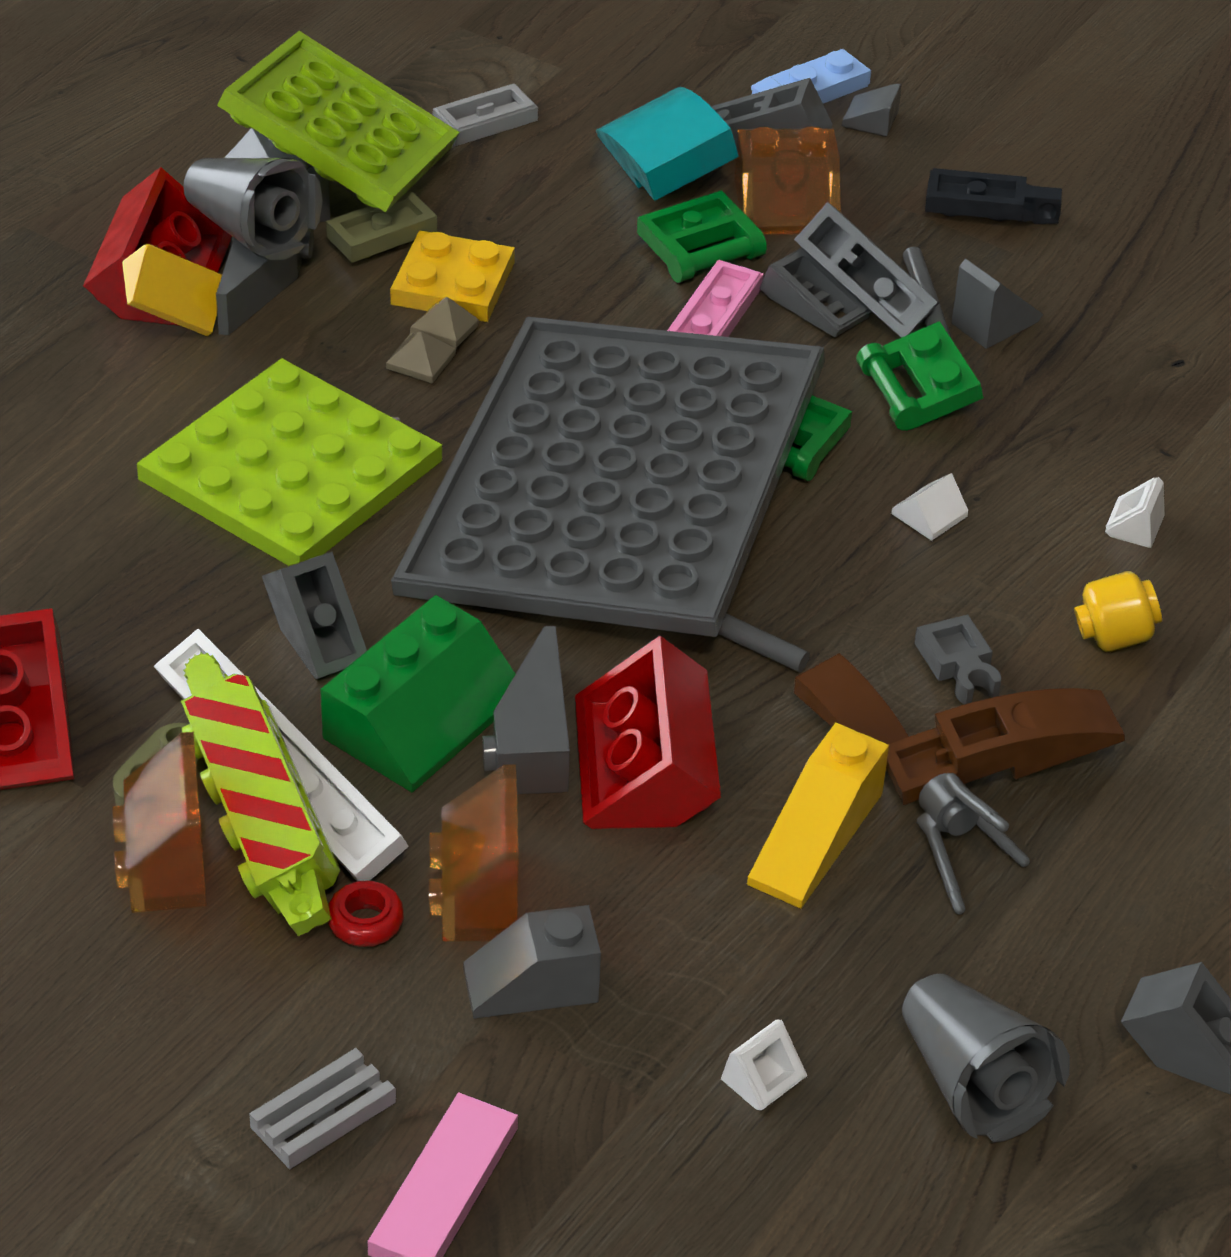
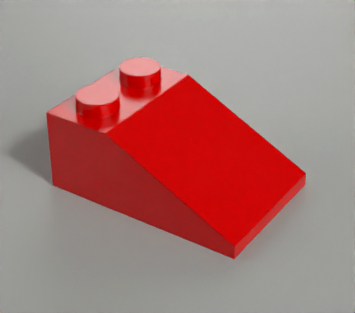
[0,608,74,790]

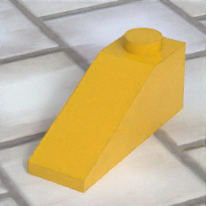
[747,722,889,909]

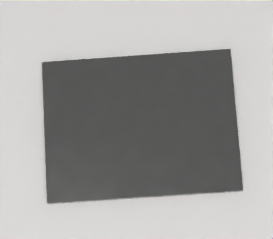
[391,317,825,637]

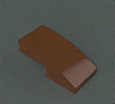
[794,653,909,744]

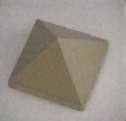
[410,297,479,348]
[386,331,456,383]

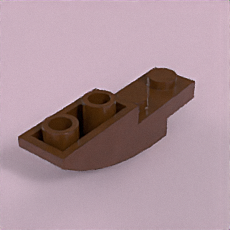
[886,688,1125,805]

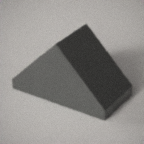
[951,258,1043,349]

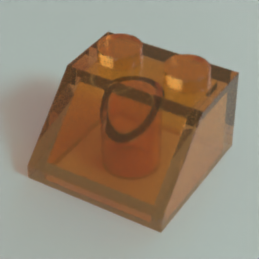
[735,126,841,234]
[113,732,207,913]
[429,764,519,941]

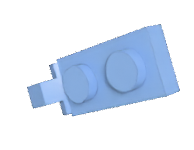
[751,49,871,104]

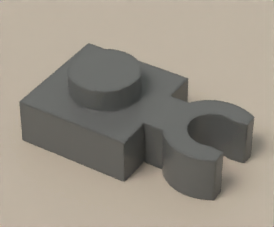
[914,614,1001,704]

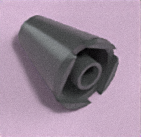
[184,158,323,260]
[902,974,1070,1142]

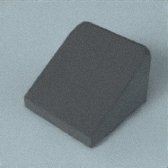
[842,83,902,136]

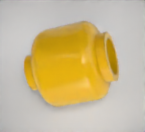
[1074,571,1162,652]

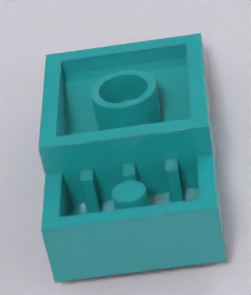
[596,87,739,201]

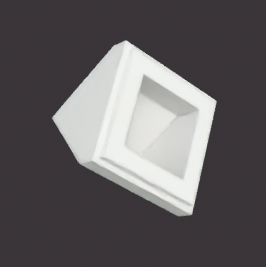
[891,473,968,541]
[1105,477,1165,548]
[721,1020,807,1110]

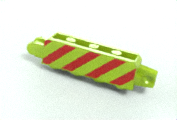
[181,652,340,936]

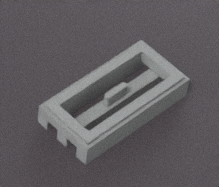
[433,83,538,146]
[249,1048,396,1170]

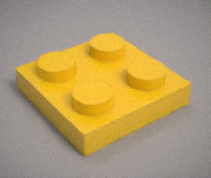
[390,230,515,322]

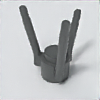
[917,773,1030,915]

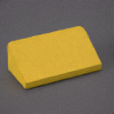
[122,244,222,336]

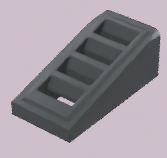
[760,248,872,337]

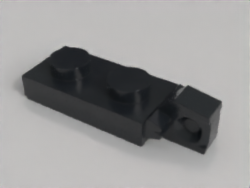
[925,168,1062,224]

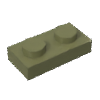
[326,191,437,262]

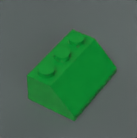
[320,595,516,793]

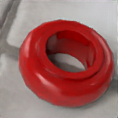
[328,881,404,947]

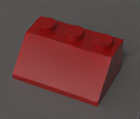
[83,167,232,326]
[575,636,721,829]

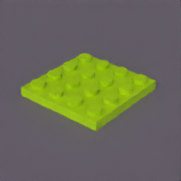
[217,31,460,212]
[137,358,442,566]

